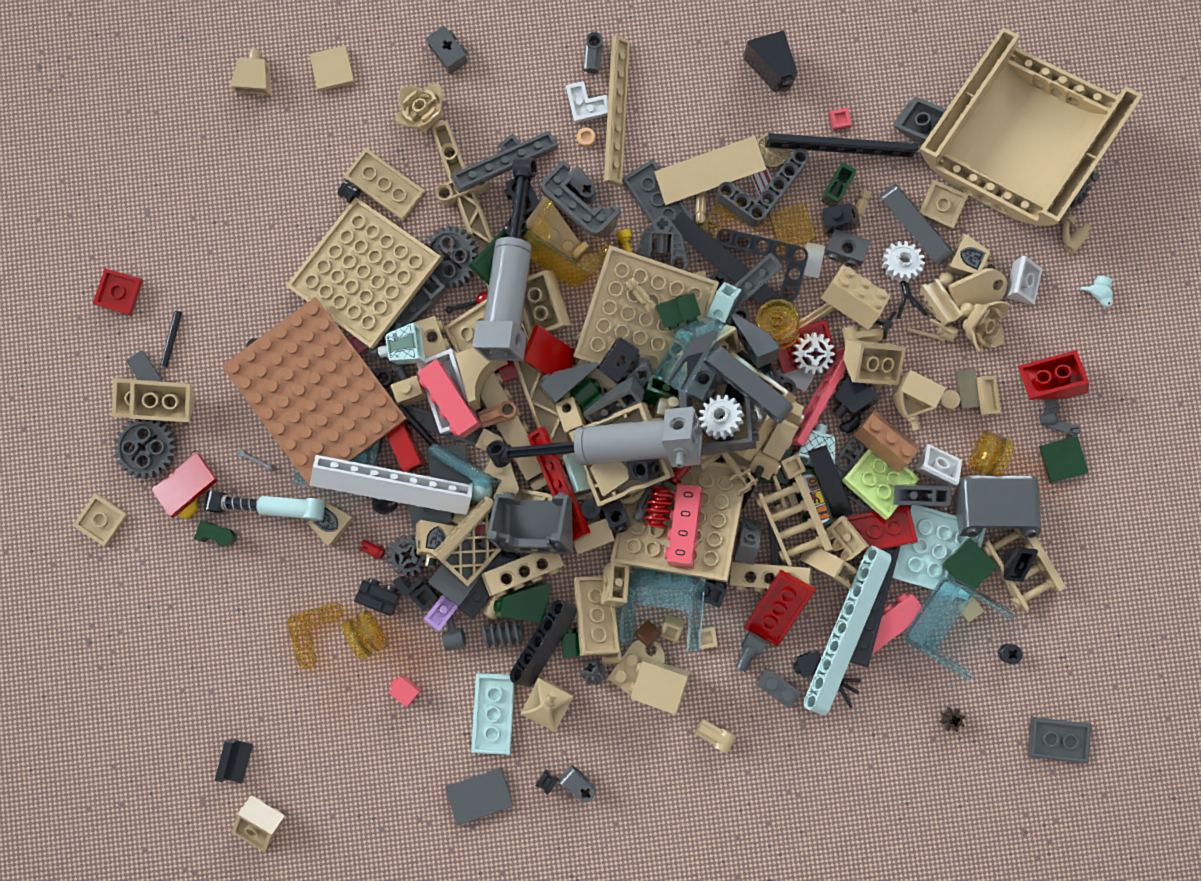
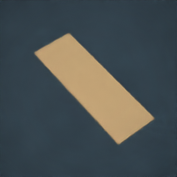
[654,136,766,205]

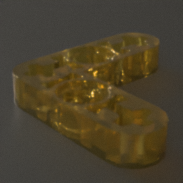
[702,194,768,240]
[287,603,344,670]

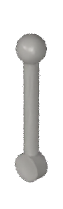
[237,449,274,471]

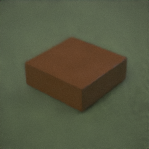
[634,620,662,648]

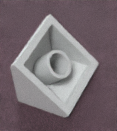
[1005,256,1042,305]
[915,444,962,487]

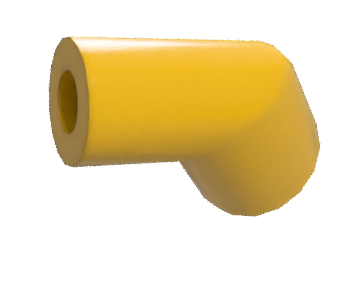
[178,498,198,519]

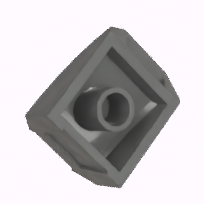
[894,97,947,145]

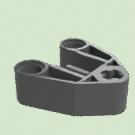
[635,215,690,271]

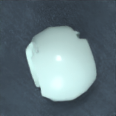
[470,478,492,502]

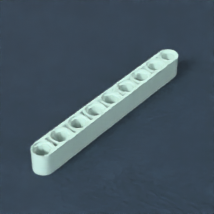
[804,546,891,715]

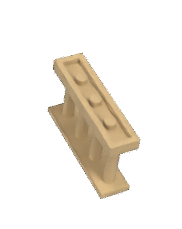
[756,474,833,566]
[981,528,1066,611]

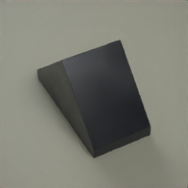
[1003,547,1038,582]

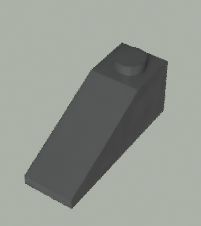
[731,313,780,368]
[539,361,599,405]
[583,376,644,424]
[893,484,951,506]

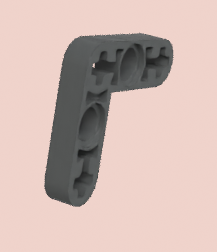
[835,438,870,508]

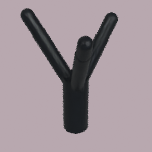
[897,280,927,319]
[874,311,896,339]
[839,678,861,708]

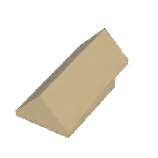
[112,378,195,422]

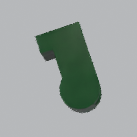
[194,521,236,546]

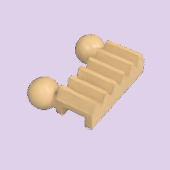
[919,273,974,326]

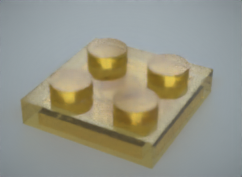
[768,203,817,250]

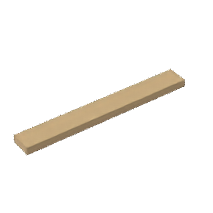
[604,35,630,186]

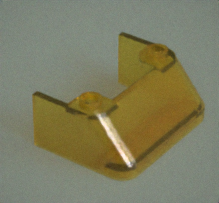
[521,200,613,287]

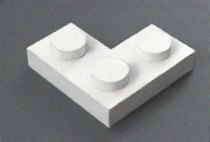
[566,81,608,123]

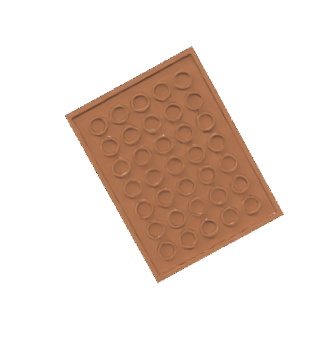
[221,297,407,490]

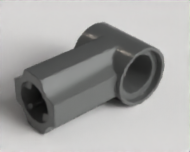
[583,32,603,74]

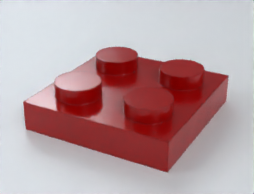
[93,268,143,316]

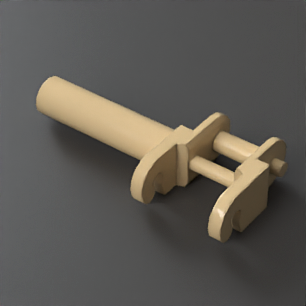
[721,452,758,496]

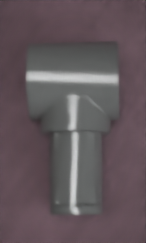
[735,631,767,672]

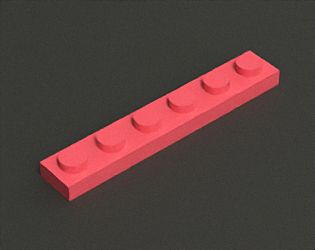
[791,347,847,446]

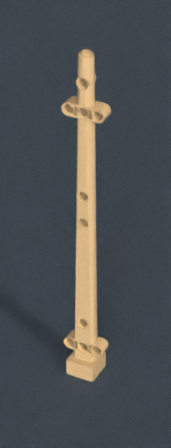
[431,120,615,555]

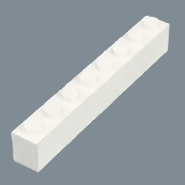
[310,455,472,515]

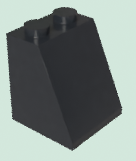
[743,30,798,92]

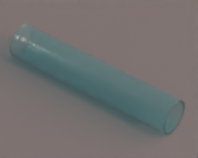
[428,442,494,489]

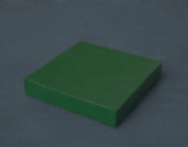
[1039,436,1089,483]
[942,538,998,593]

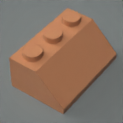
[853,408,918,473]

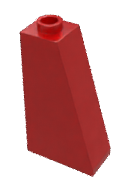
[386,421,427,472]

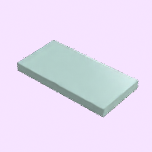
[471,673,515,755]

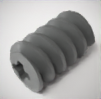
[482,620,524,648]

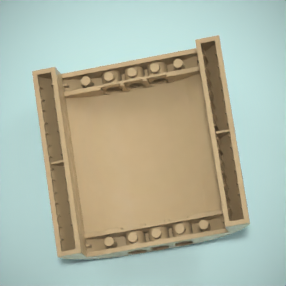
[920,27,1143,226]

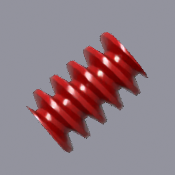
[643,486,675,529]

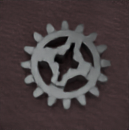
[387,534,426,576]

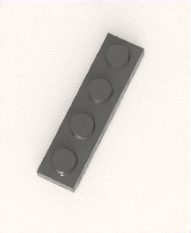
[731,252,784,314]

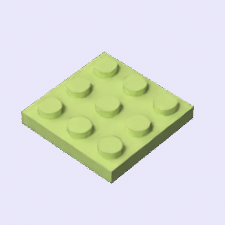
[842,449,920,520]

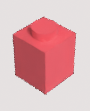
[388,675,422,707]

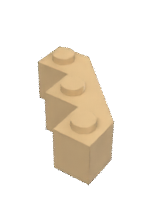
[748,402,805,480]
[475,429,519,499]

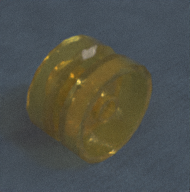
[756,299,800,349]
[969,430,1014,476]
[341,610,388,661]

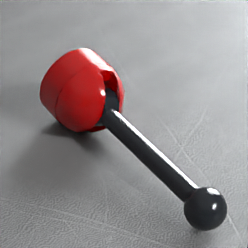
[445,291,488,314]

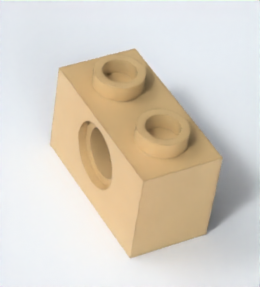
[414,316,450,359]
[601,562,630,607]

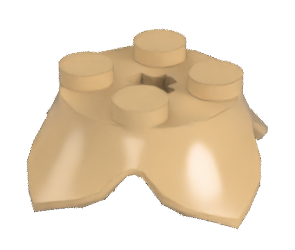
[395,83,444,132]
[963,301,1010,352]

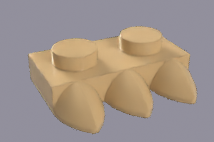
[826,516,869,561]

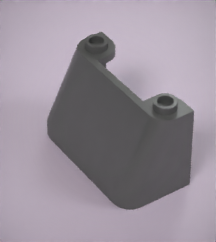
[541,160,621,238]
[952,475,1041,538]
[487,492,573,554]

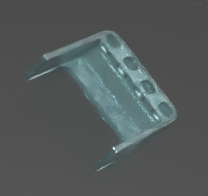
[619,567,705,652]

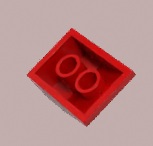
[1018,350,1089,400]

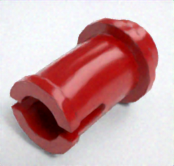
[668,466,692,485]
[359,539,386,560]

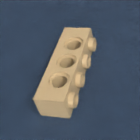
[481,553,564,598]
[730,562,812,592]

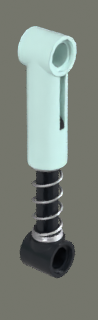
[204,491,326,521]

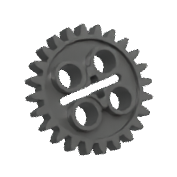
[424,226,480,288]
[112,419,178,479]

